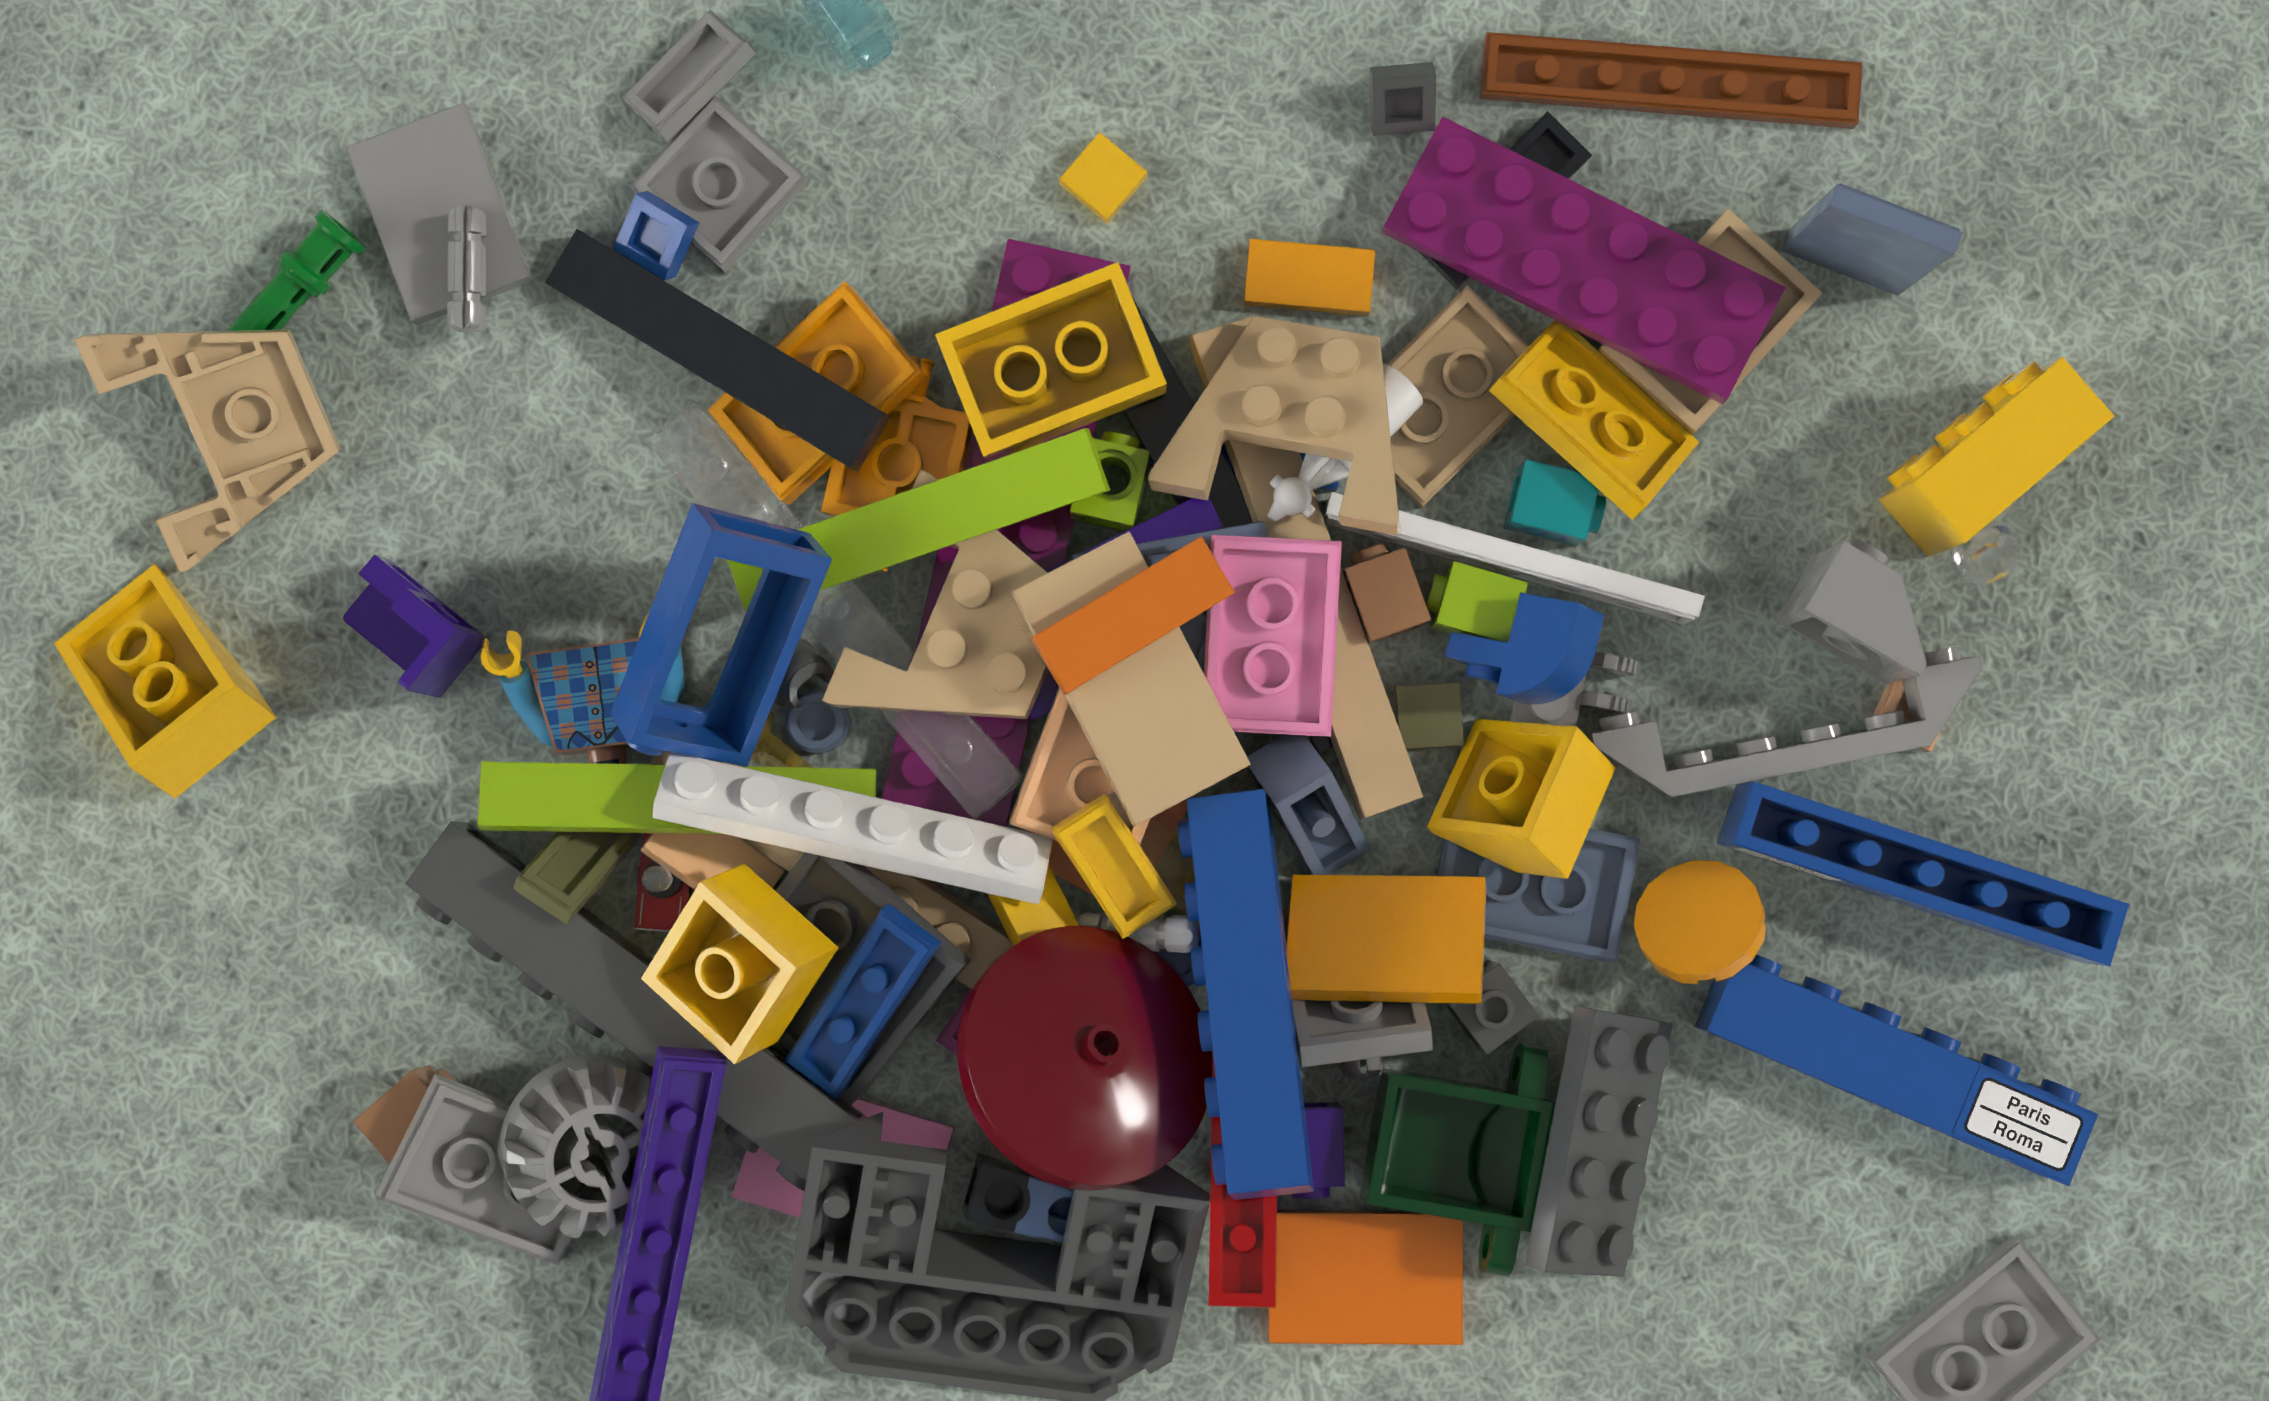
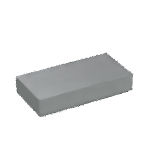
[622,10,756,142]

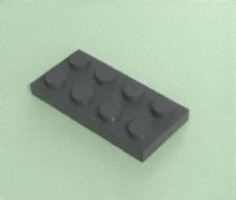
[1525,1006,1673,1277]

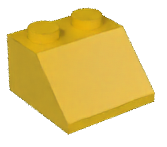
[1427,719,1616,879]

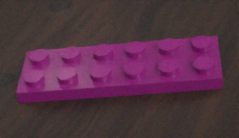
[1383,116,1786,404]

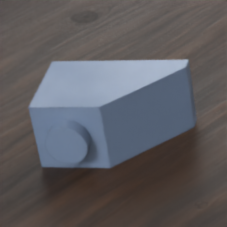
[1247,734,1371,875]

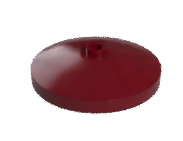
[957,926,1212,1191]

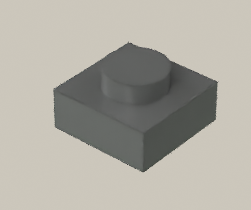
[1370,62,1436,136]

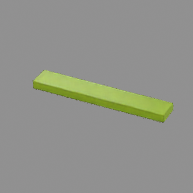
[726,428,1110,614]
[477,761,876,834]

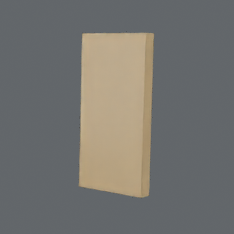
[1011,531,1251,826]

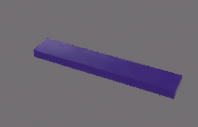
[589,1046,727,1401]

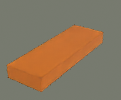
[1030,536,1235,695]

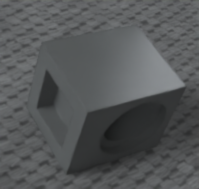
[1443,960,1539,1055]

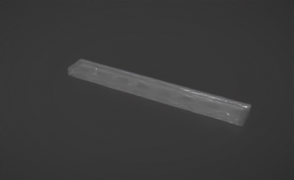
[646,399,1025,820]

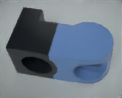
[962,1153,1074,1242]

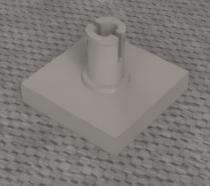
[1292,1000,1433,1079]

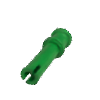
[227,209,366,331]

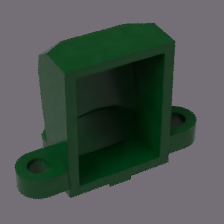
[1360,1043,1555,1277]

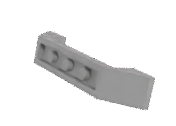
[1586,647,1982,797]

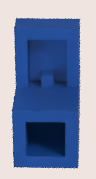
[1445,592,1604,705]

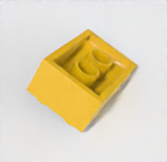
[54,564,277,799]

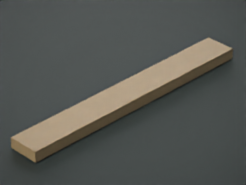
[1188,317,1423,820]

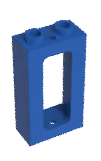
[610,503,832,767]

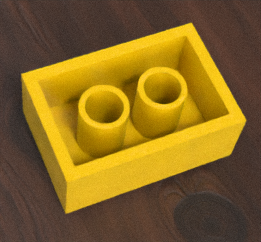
[935,262,1167,462]
[1878,357,2115,557]

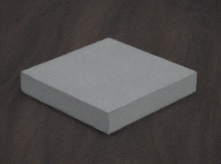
[630,95,809,273]

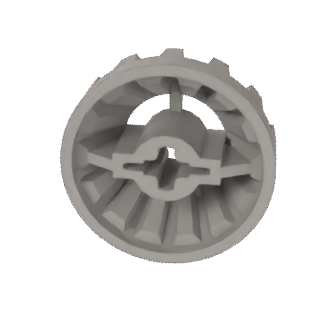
[499,1055,652,1238]

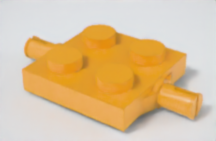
[821,356,973,572]

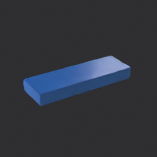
[784,904,942,1100]

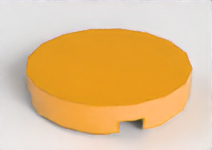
[1634,860,1766,984]

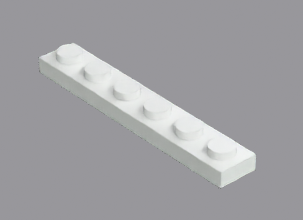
[652,752,1053,905]

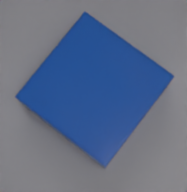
[613,191,699,281]

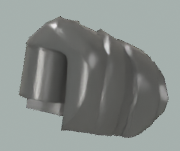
[774,638,834,711]

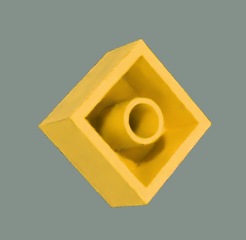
[641,864,839,1064]

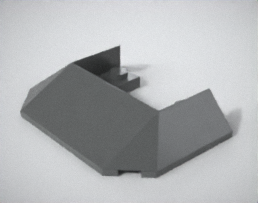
[785,1112,1210,1401]

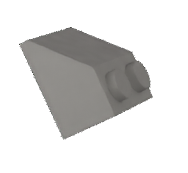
[1775,540,1927,684]

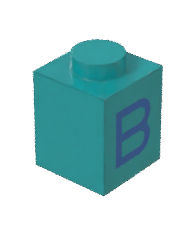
[1503,459,1606,546]

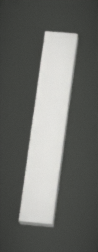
[1323,492,1705,625]

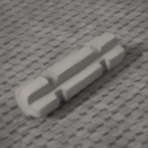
[447,206,487,333]

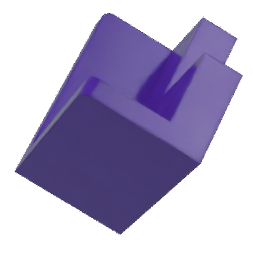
[343,554,488,698]

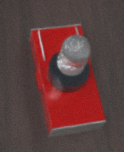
[634,833,693,932]

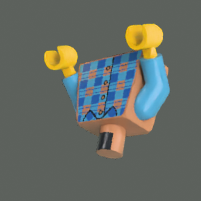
[480,612,685,764]

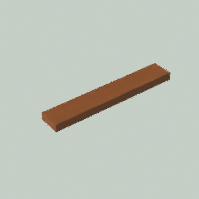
[1480,32,1862,129]

